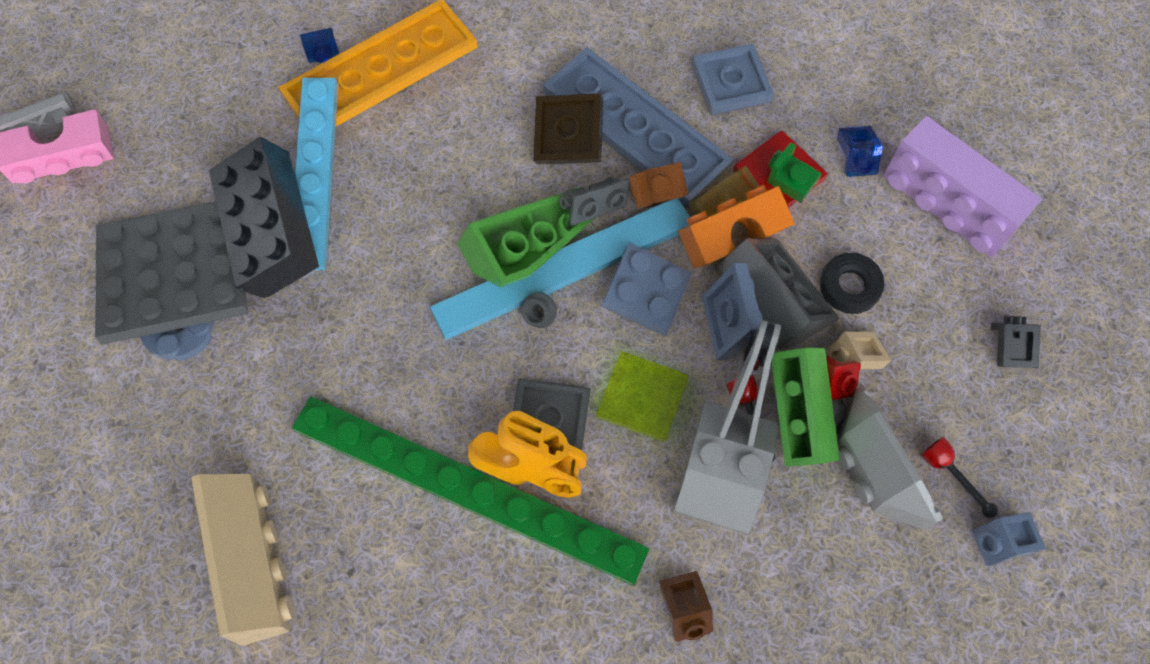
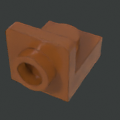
[629,161,689,208]

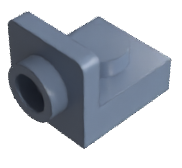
[972,512,1046,566]

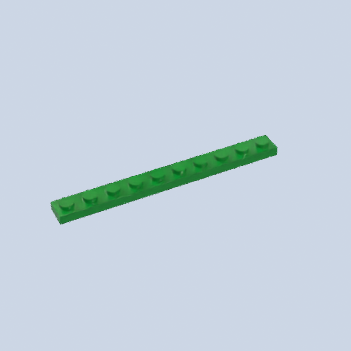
[292,396,650,586]

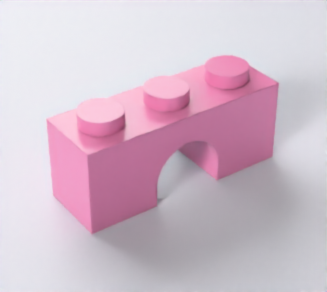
[0,109,114,184]

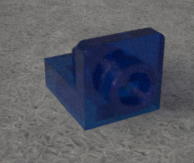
[837,126,883,177]

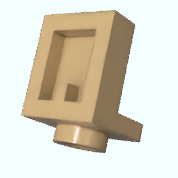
[825,332,891,369]

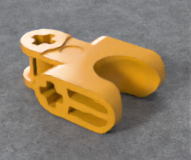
[468,411,587,498]

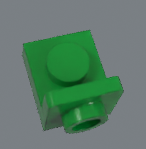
[767,142,822,203]

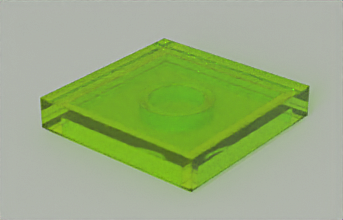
[596,351,689,443]

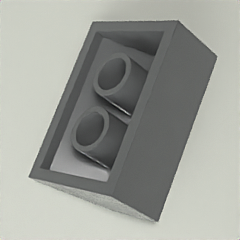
[718,238,840,349]

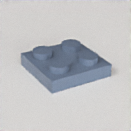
[692,44,774,115]
[601,242,692,335]
[702,263,763,360]

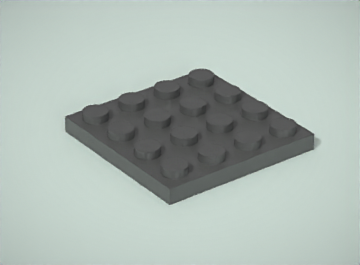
[95,201,248,345]

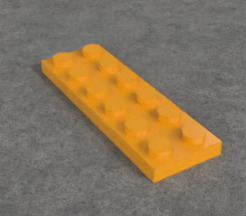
[278,0,478,127]

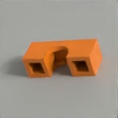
[677,185,795,268]

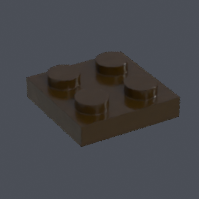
[533,93,603,164]

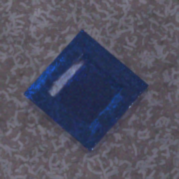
[300,28,339,63]

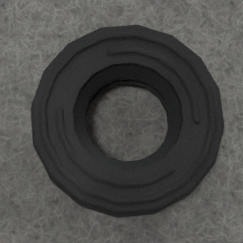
[820,253,885,314]

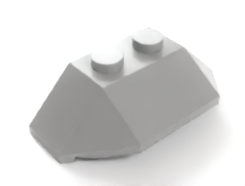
[837,385,943,530]

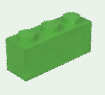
[772,348,840,467]

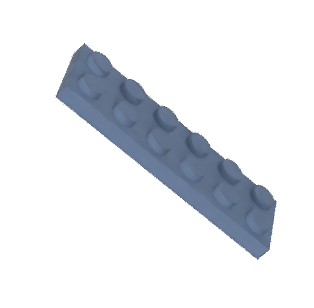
[543,47,734,208]

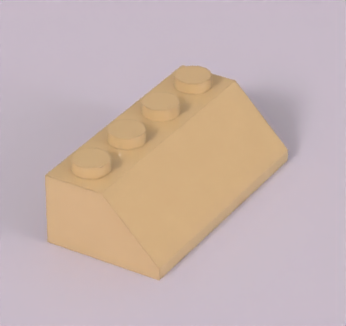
[191,474,294,646]

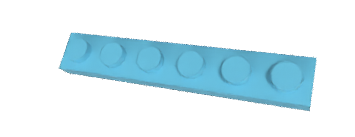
[295,78,338,270]

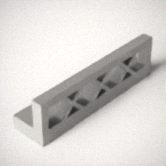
[0,92,77,139]

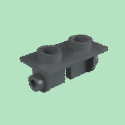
[559,177,630,226]

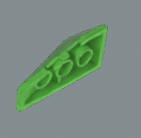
[457,186,595,287]

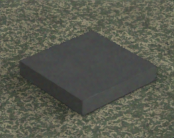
[513,379,591,450]

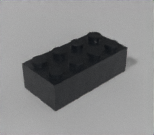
[209,136,319,298]

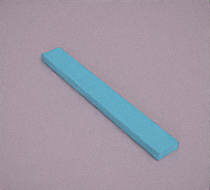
[430,198,690,340]

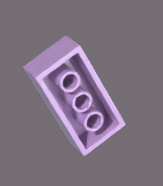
[883,116,1042,258]

